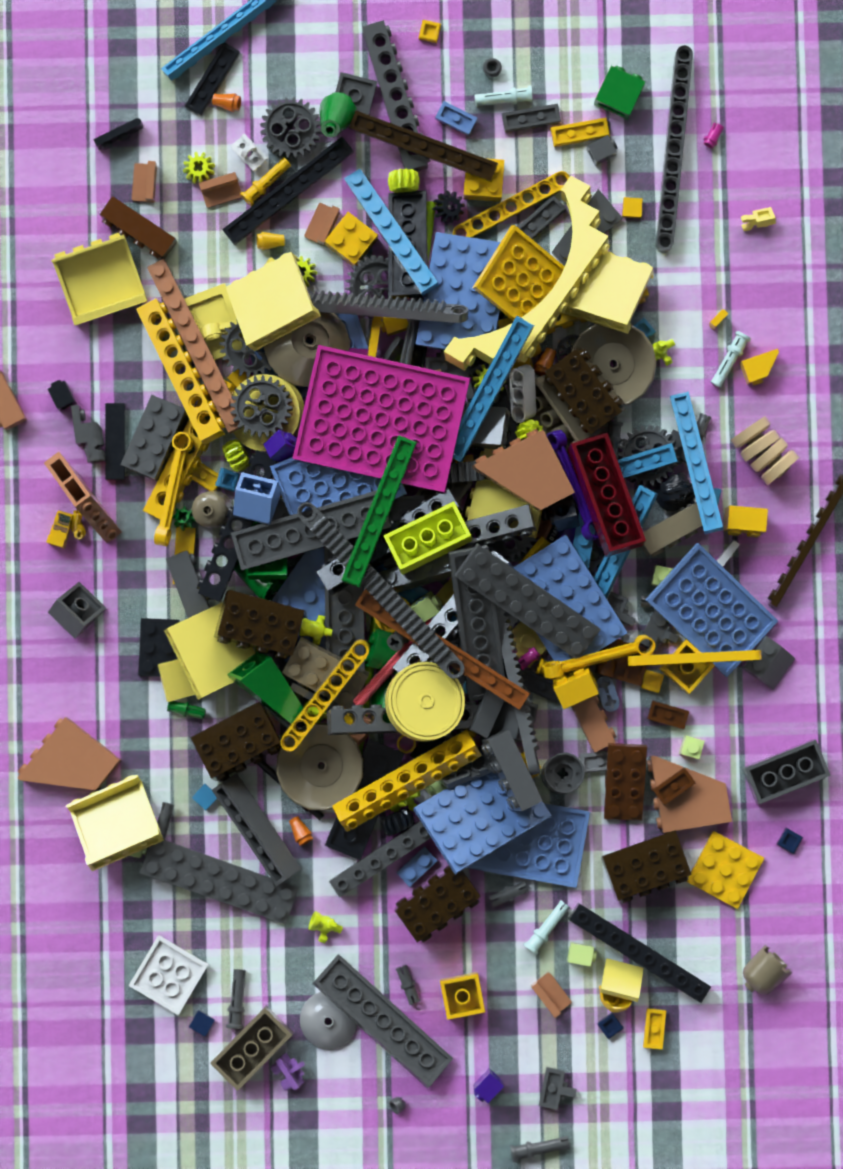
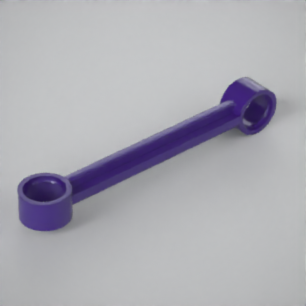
[546,430,599,541]

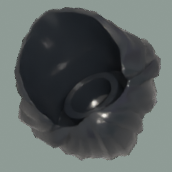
[656,472,695,512]

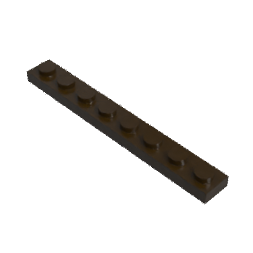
[349,110,498,182]
[767,474,843,608]

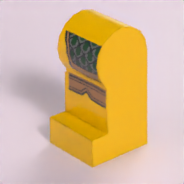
[46,510,73,549]

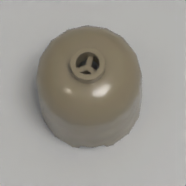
[191,490,232,528]
[743,944,792,995]

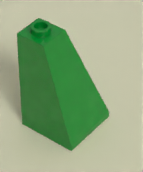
[227,652,303,724]

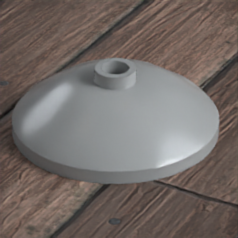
[300,992,357,1049]

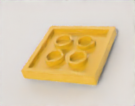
[686,830,764,909]

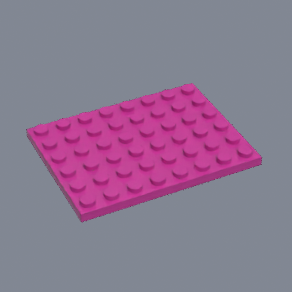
[293,345,470,493]

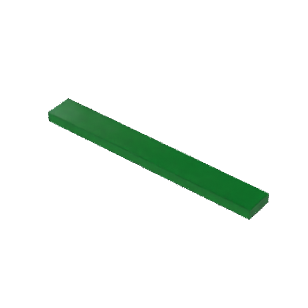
[341,435,417,588]

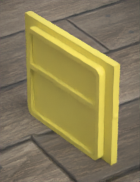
[184,283,247,360]

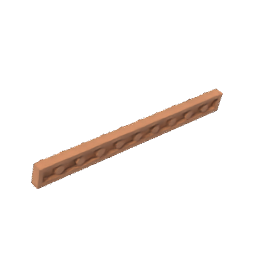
[147,259,240,434]

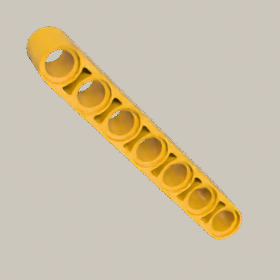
[281,640,370,752]

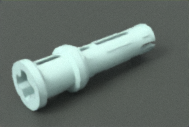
[475,86,533,107]
[711,331,751,388]
[523,900,570,955]

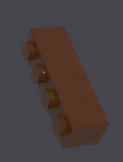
[99,196,177,259]

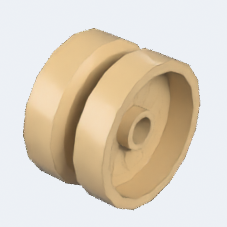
[731,416,780,462]
[750,437,800,485]

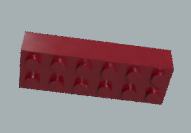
[568,433,646,557]

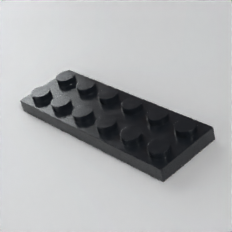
[388,190,428,299]
[325,738,405,860]

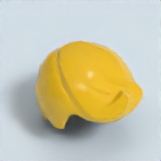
[599,985,632,1013]

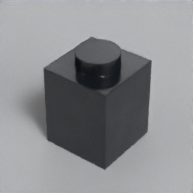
[48,380,77,411]

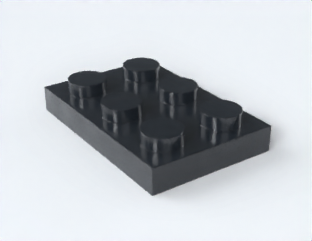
[138,618,180,677]

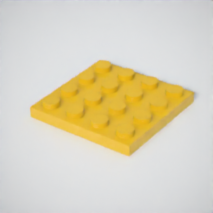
[472,225,565,321]

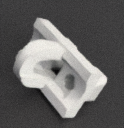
[230,134,268,172]

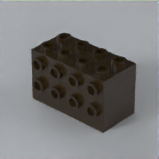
[545,348,626,435]
[214,590,305,660]
[190,702,281,783]
[601,830,692,904]
[395,865,481,943]

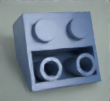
[233,472,282,525]

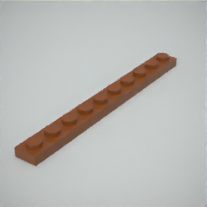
[355,589,530,710]

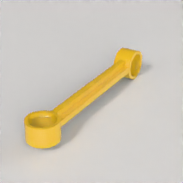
[154,432,194,547]
[542,635,655,678]

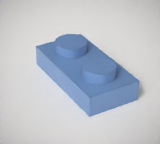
[435,101,477,136]
[396,846,438,887]

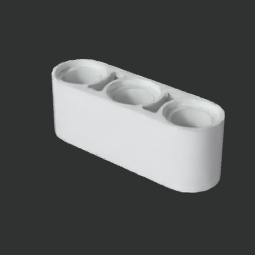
[509,364,536,423]

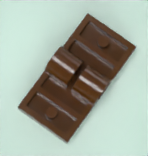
[589,639,648,686]
[603,743,647,821]

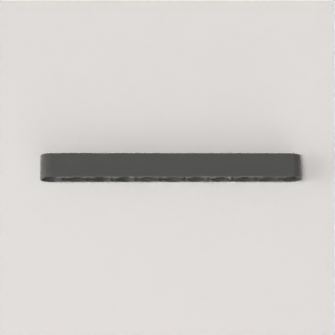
[655,45,693,253]

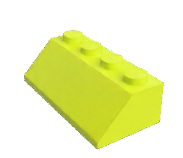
[384,502,472,575]

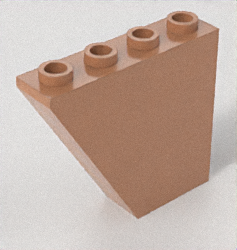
[472,429,575,511]
[44,451,122,543]
[17,717,121,790]
[647,756,732,833]

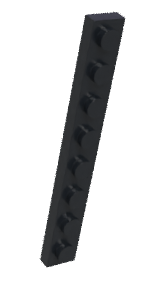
[222,137,354,246]

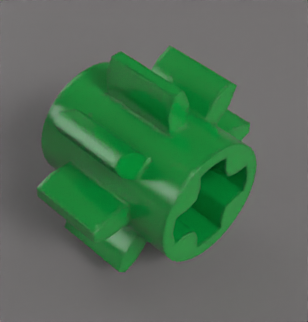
[173,506,195,531]

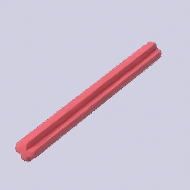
[353,619,432,705]

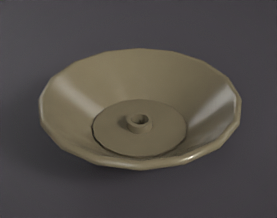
[264,312,350,387]
[571,324,657,406]
[276,723,363,811]

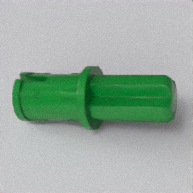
[167,701,206,719]

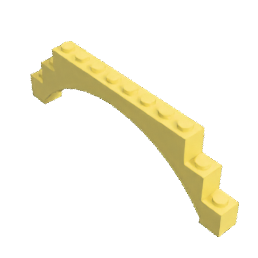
[444,176,610,371]

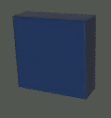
[776,827,803,854]
[189,1010,215,1037]
[597,1012,624,1040]

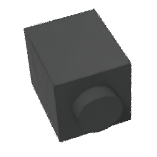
[586,135,618,166]

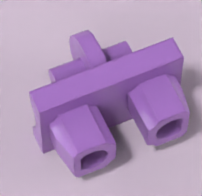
[271,1053,305,1091]

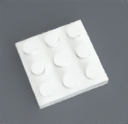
[128,935,209,1015]

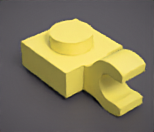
[741,207,776,231]

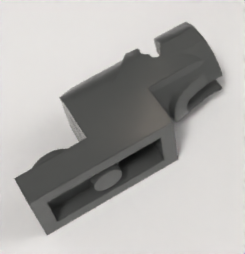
[71,405,105,463]

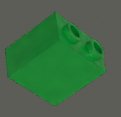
[594,65,646,120]
[364,629,398,675]

